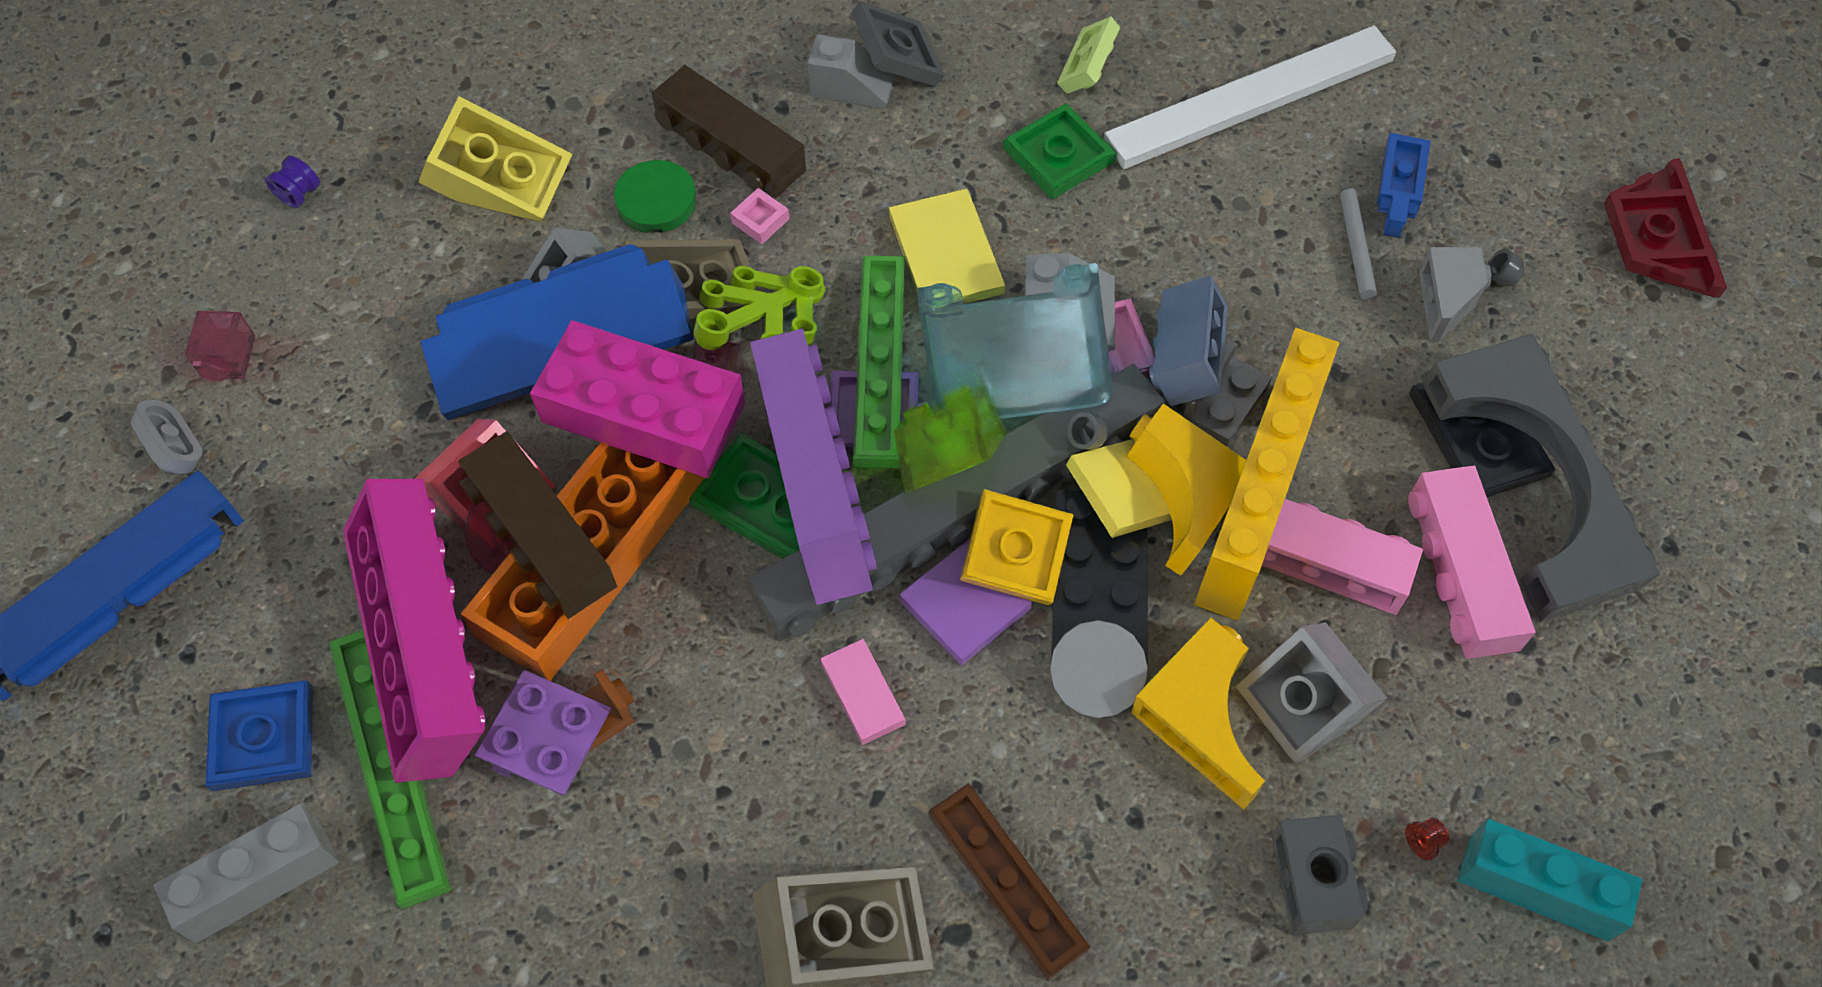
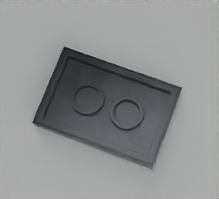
[1409,383,1556,497]

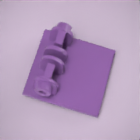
[475,670,611,796]

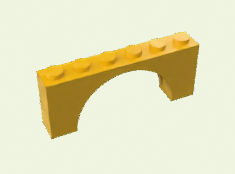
[1194,327,1340,621]

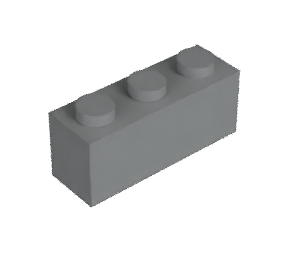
[153,803,340,944]

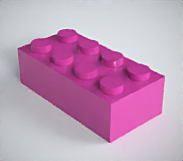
[530,320,746,478]

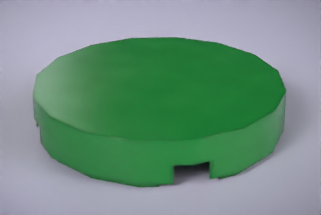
[613,160,696,233]

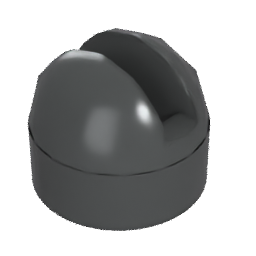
[1487,249,1524,286]
[1068,412,1109,450]

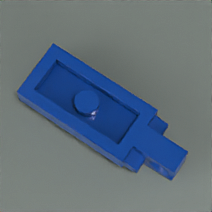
[1376,133,1431,238]

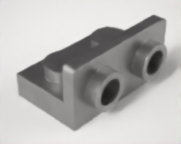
[1182,340,1272,447]

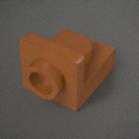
[582,669,635,752]

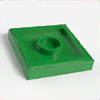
[1003,103,1117,200]

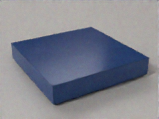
[205,680,313,791]

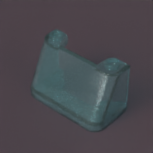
[918,263,1113,424]

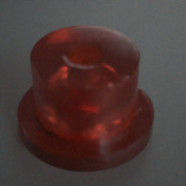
[1405,817,1450,861]

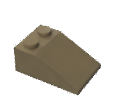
[621,239,760,331]
[753,867,934,987]

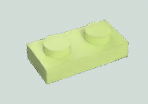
[1057,16,1120,94]

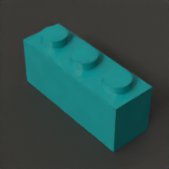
[1458,818,1643,942]

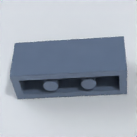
[1150,275,1228,406]

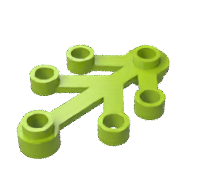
[693,266,825,350]

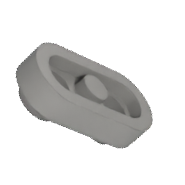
[130,400,202,474]

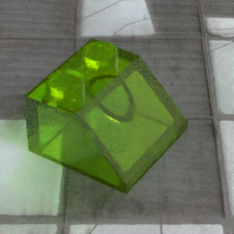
[894,384,1007,493]

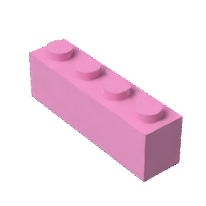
[1408,465,1536,659]
[1262,499,1423,615]

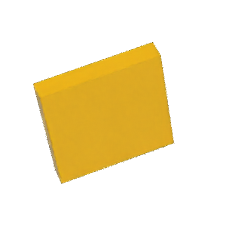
[959,489,1074,606]

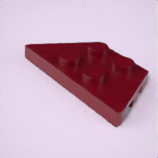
[1604,158,1727,298]

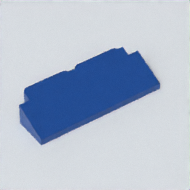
[420,244,694,420]
[0,470,244,701]

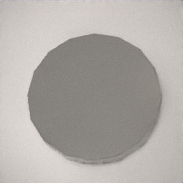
[1050,620,1148,718]

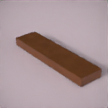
[928,783,1091,981]

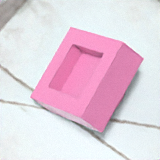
[730,188,790,244]

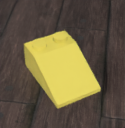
[418,96,573,222]

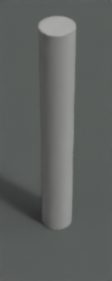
[1340,189,1377,300]

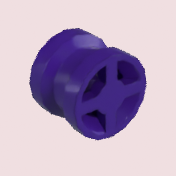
[265,155,320,208]

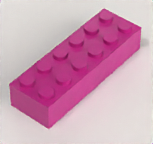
[343,479,485,783]

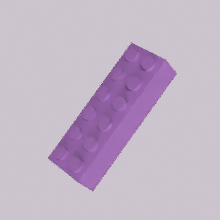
[750,328,877,605]

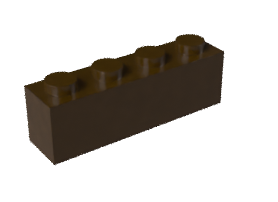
[652,65,806,199]
[458,431,617,619]

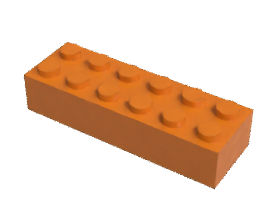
[461,442,705,681]

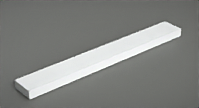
[1104,25,1396,170]

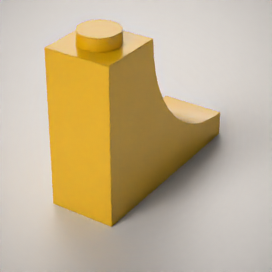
[1126,404,1246,576]
[1131,617,1265,810]

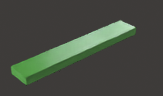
[853,256,905,468]
[329,630,452,910]

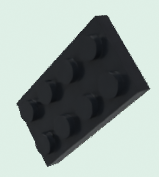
[1051,489,1148,665]

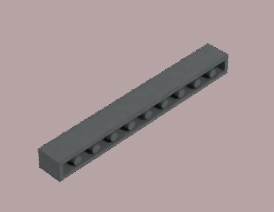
[748,363,1165,641]

